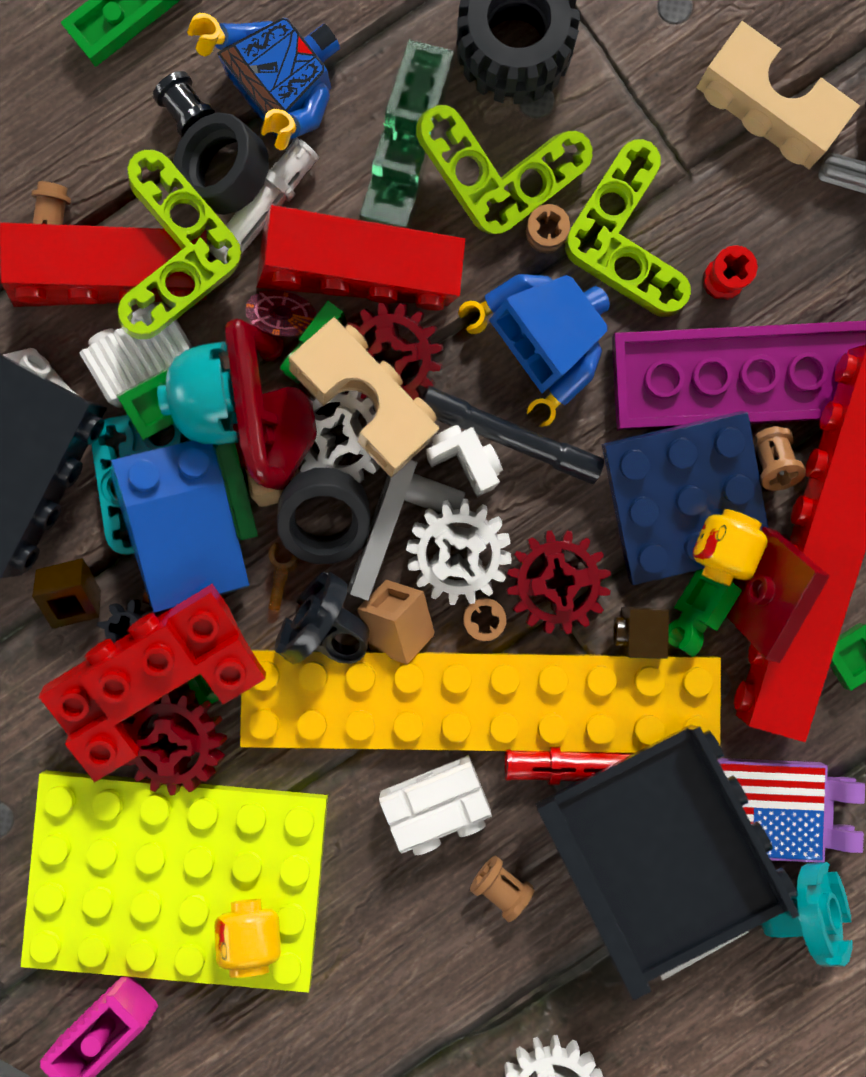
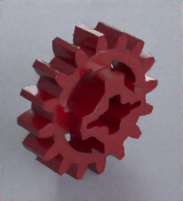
[347,303,444,400]
[506,530,611,634]
[122,688,227,795]

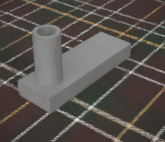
[347,460,465,601]

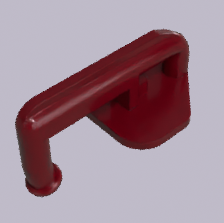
[225,319,317,490]

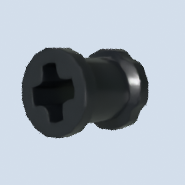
[153,71,215,137]

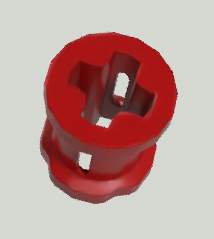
[703,245,758,300]

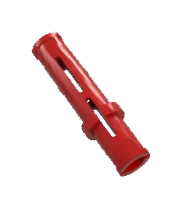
[504,747,634,786]

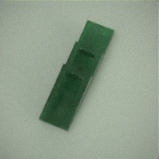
[359,39,454,228]

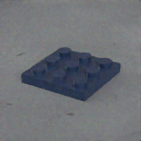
[601,411,768,585]

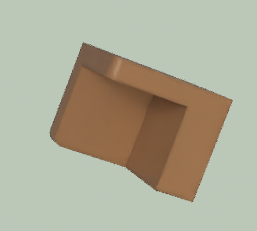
[357,580,434,665]

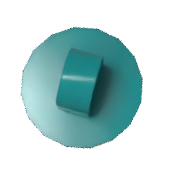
[761,862,853,967]

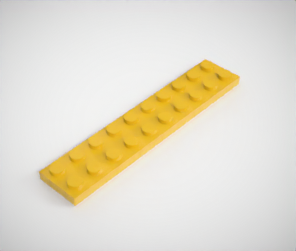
[240,650,721,753]

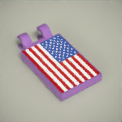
[718,758,865,862]

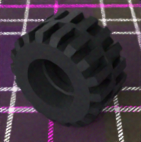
[456,0,580,104]

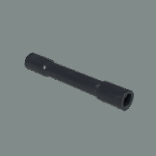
[421,385,604,484]

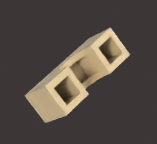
[697,21,860,169]
[289,317,439,478]

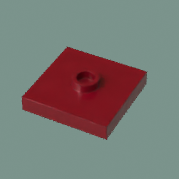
[726,527,829,663]

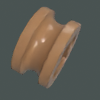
[526,204,570,253]
[463,598,506,641]

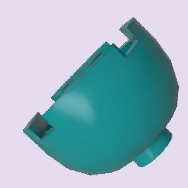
[158,342,240,445]

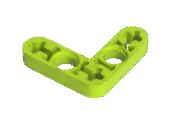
[416,105,593,234]
[565,139,691,317]
[118,150,241,340]

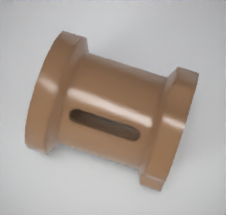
[753,426,806,491]
[470,856,534,922]

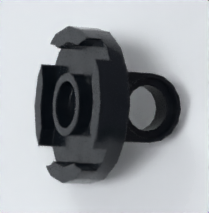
[274,572,370,664]

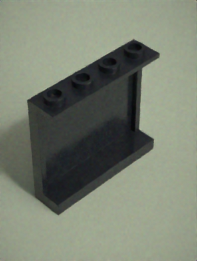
[0,354,107,578]
[535,725,800,1001]

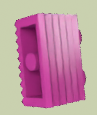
[40,976,158,1077]

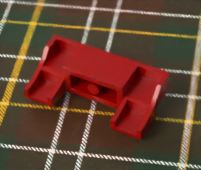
[38,583,266,782]

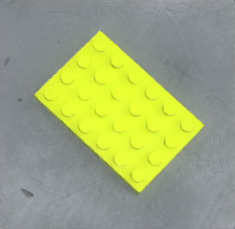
[21,770,328,993]

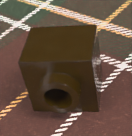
[32,558,101,629]
[613,607,669,659]

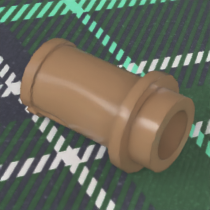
[31,181,71,225]

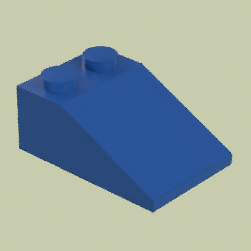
[111,441,249,614]

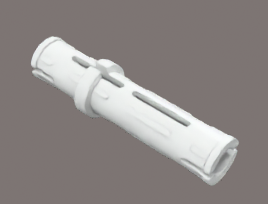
[208,138,319,264]

